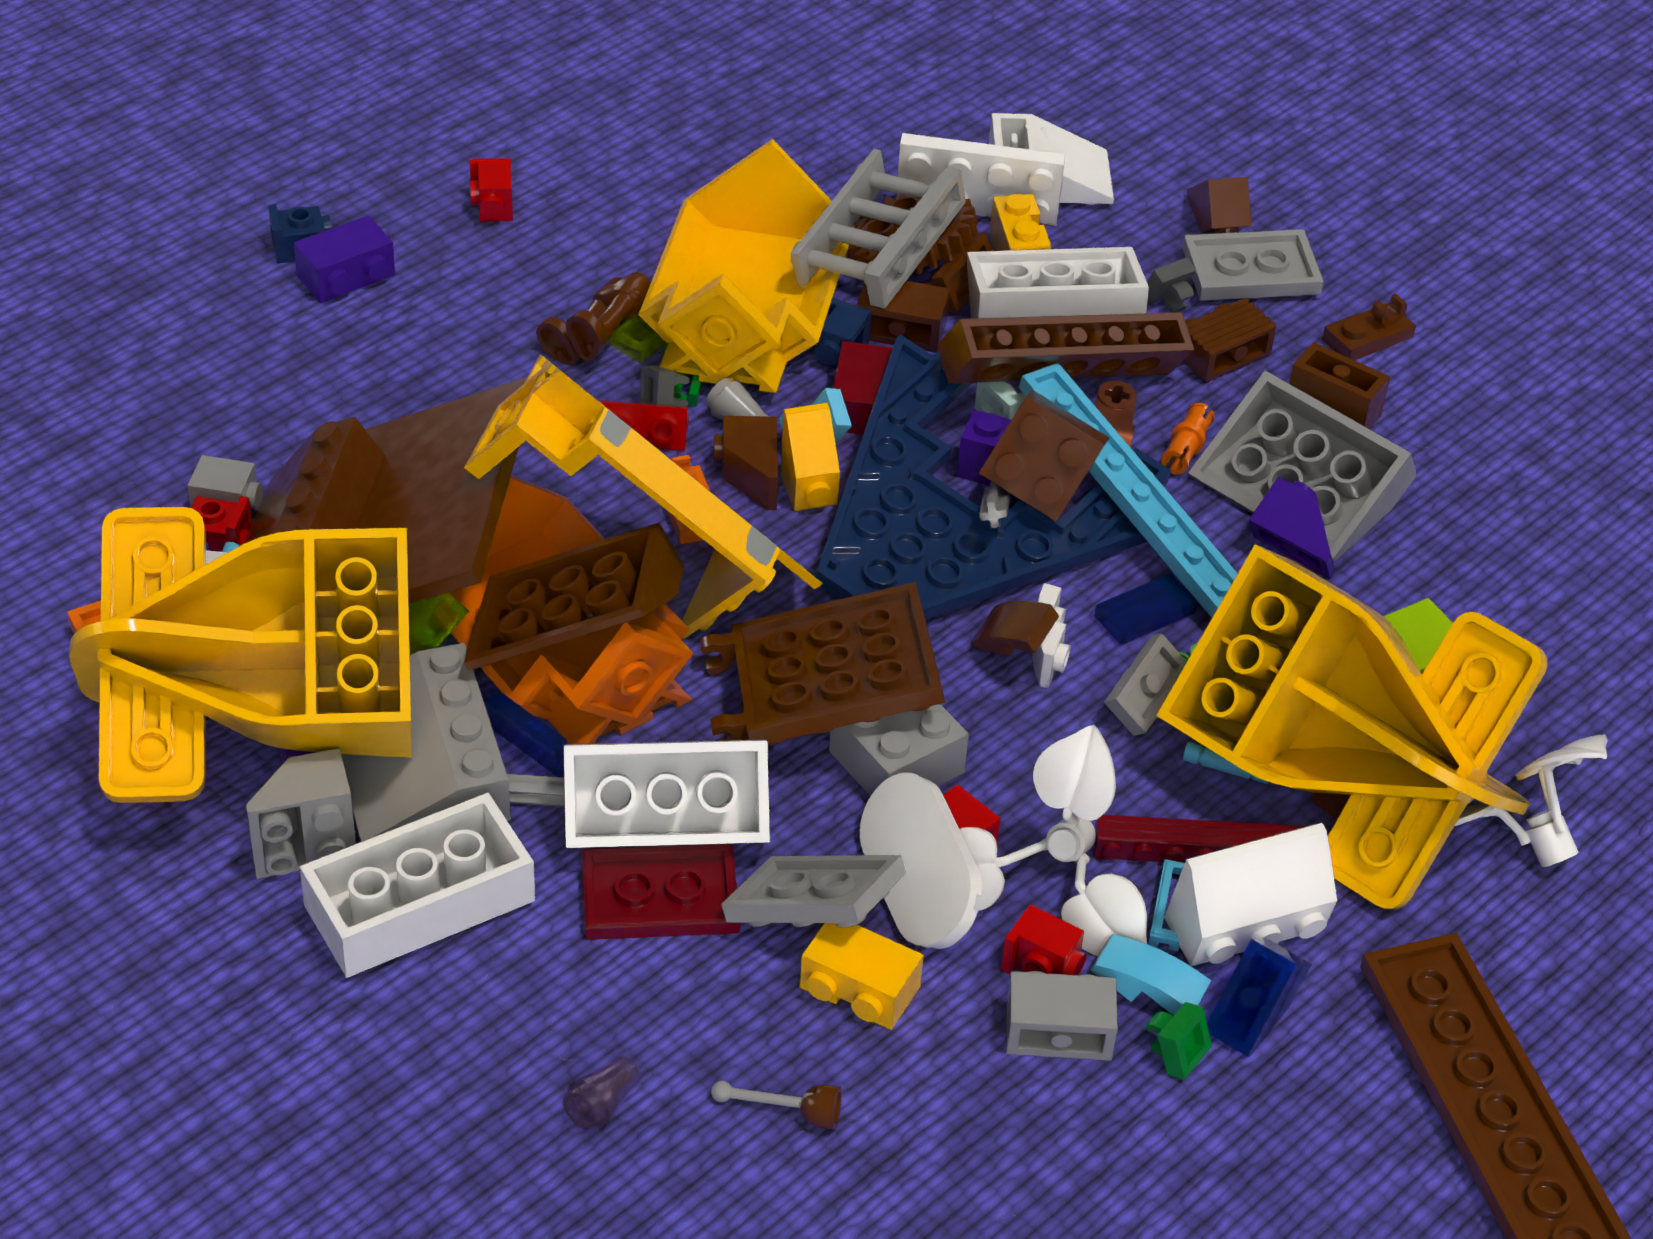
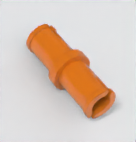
[1161,403,1215,475]

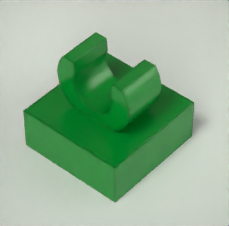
[1145,1002,1212,1080]

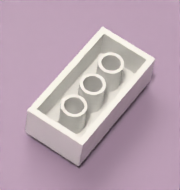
[564,740,770,848]
[300,793,535,978]

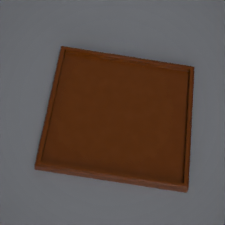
[357,377,527,604]

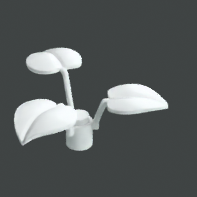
[959,725,1147,956]
[1455,734,1608,868]

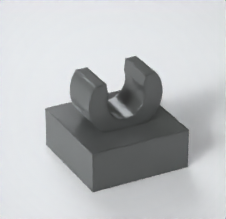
[1147,257,1196,313]
[639,366,689,407]

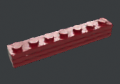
[1094,815,1308,863]

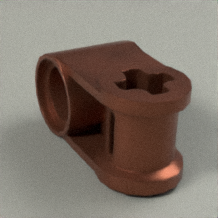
[1095,381,1137,448]

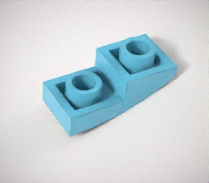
[1090,934,1211,1015]

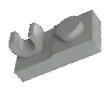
[1104,633,1187,736]

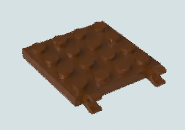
[700,582,945,745]

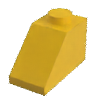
[781,403,840,511]

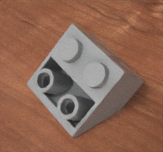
[246,748,356,879]

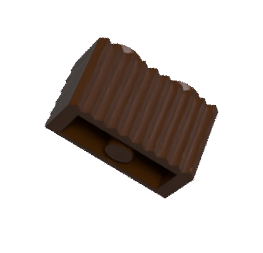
[1184,298,1276,383]

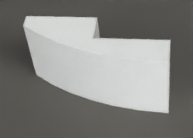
[1032,583,1071,688]

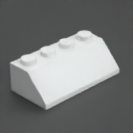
[967,247,1149,319]

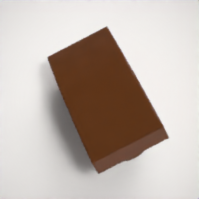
[971,601,1059,656]

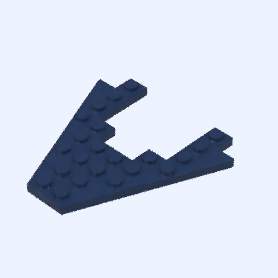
[816,335,1172,620]

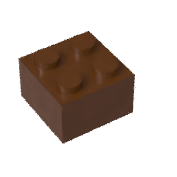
[979,390,1109,521]

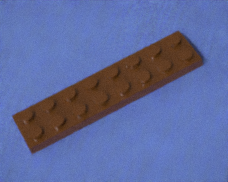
[1360,932,1631,1239]

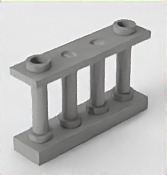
[791,149,966,309]

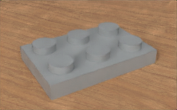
[1182,229,1324,301]
[721,855,906,927]

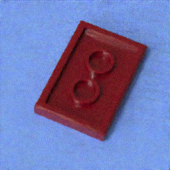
[582,843,740,940]

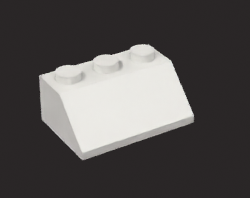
[1164,823,1337,966]

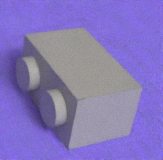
[1006,971,1118,1061]

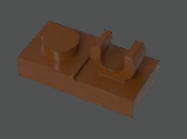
[924,233,993,314]
[1322,294,1416,361]

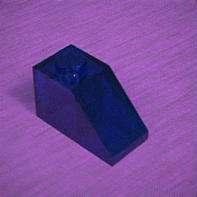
[1207,939,1312,1057]

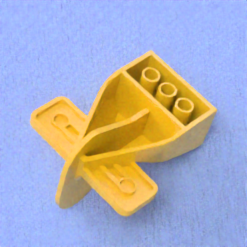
[69,507,412,803]
[1156,544,1547,910]

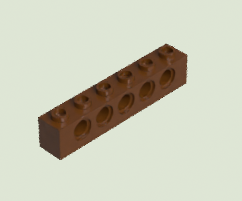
[937,312,1194,384]

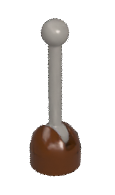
[711,1081,842,1130]

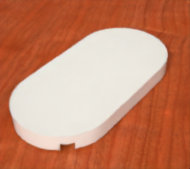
[860,772,982,949]

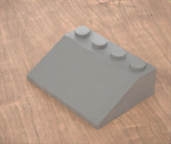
[1188,371,1417,562]
[341,643,511,842]

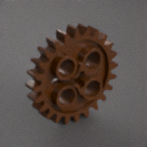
[847,195,978,274]

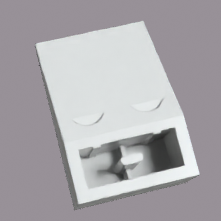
[989,113,1114,205]

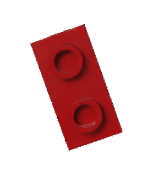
[599,400,689,451]

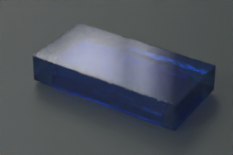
[1094,573,1198,645]
[485,691,568,778]

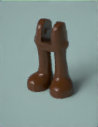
[536,272,651,365]

